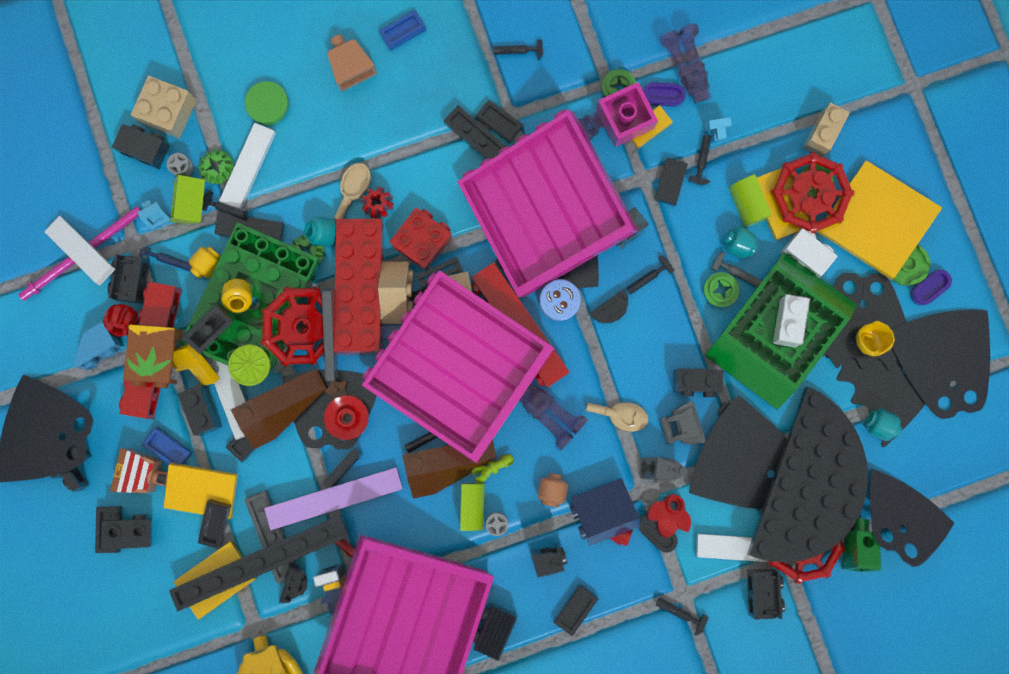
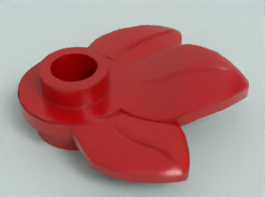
[647,494,691,538]

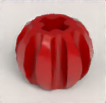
[361,186,394,219]
[103,303,139,337]

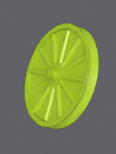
[228,345,270,386]

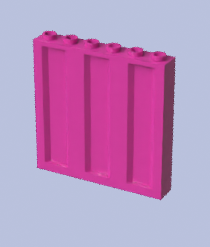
[457,110,639,298]
[362,270,554,463]
[313,534,494,674]

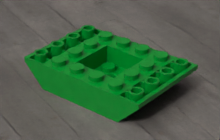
[179,222,319,370]
[704,252,857,410]

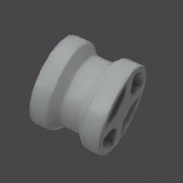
[167,153,194,177]
[486,512,508,536]

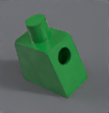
[842,518,881,572]

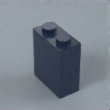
[570,478,641,546]

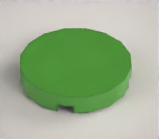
[244,81,289,125]
[892,244,931,286]

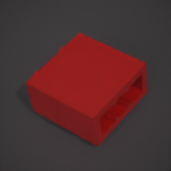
[389,208,452,271]

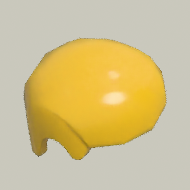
[855,321,895,357]

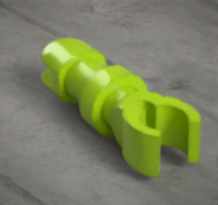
[472,453,514,484]

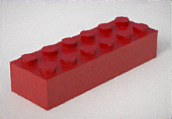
[334,219,384,355]

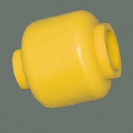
[189,246,221,279]
[222,279,252,313]

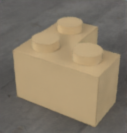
[378,262,414,324]

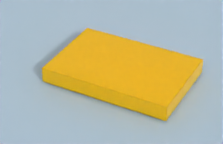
[757,168,816,241]
[164,463,238,519]
[173,541,257,620]

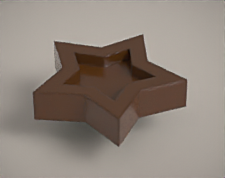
[323,380,349,400]

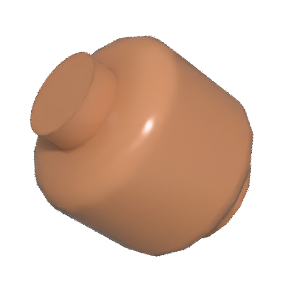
[537,473,569,507]

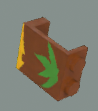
[123,325,182,388]

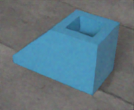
[74,322,124,370]

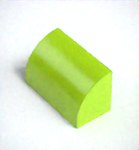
[728,174,772,228]
[170,175,205,224]
[460,483,485,531]

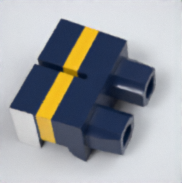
[313,563,346,615]

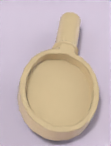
[333,163,371,220]
[586,402,648,432]

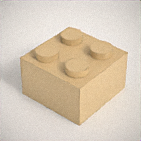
[131,76,197,139]

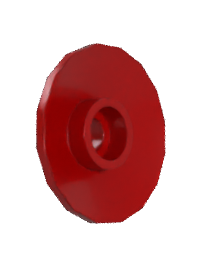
[324,395,369,440]

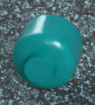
[304,217,336,246]
[723,226,758,259]
[865,408,902,441]

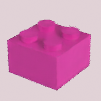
[596,82,658,147]

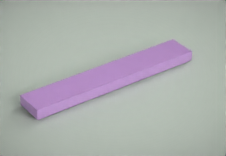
[264,467,403,530]

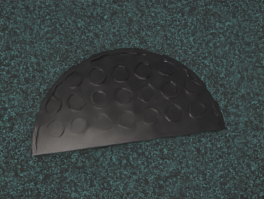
[747,387,868,562]

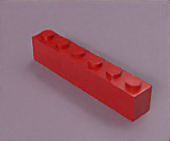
[471,262,570,388]
[119,282,182,419]

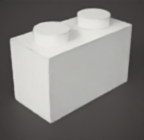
[780,228,838,278]
[773,294,810,348]

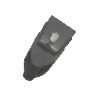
[660,401,705,445]
[640,457,688,480]

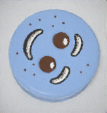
[539,279,581,321]

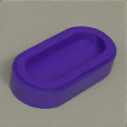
[643,82,686,107]
[910,270,952,306]

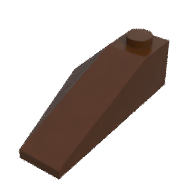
[231,368,326,449]
[403,440,497,499]

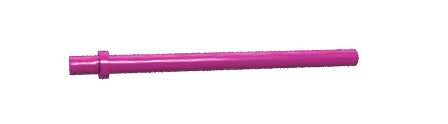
[18,206,141,301]

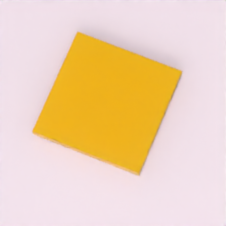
[816,160,942,280]

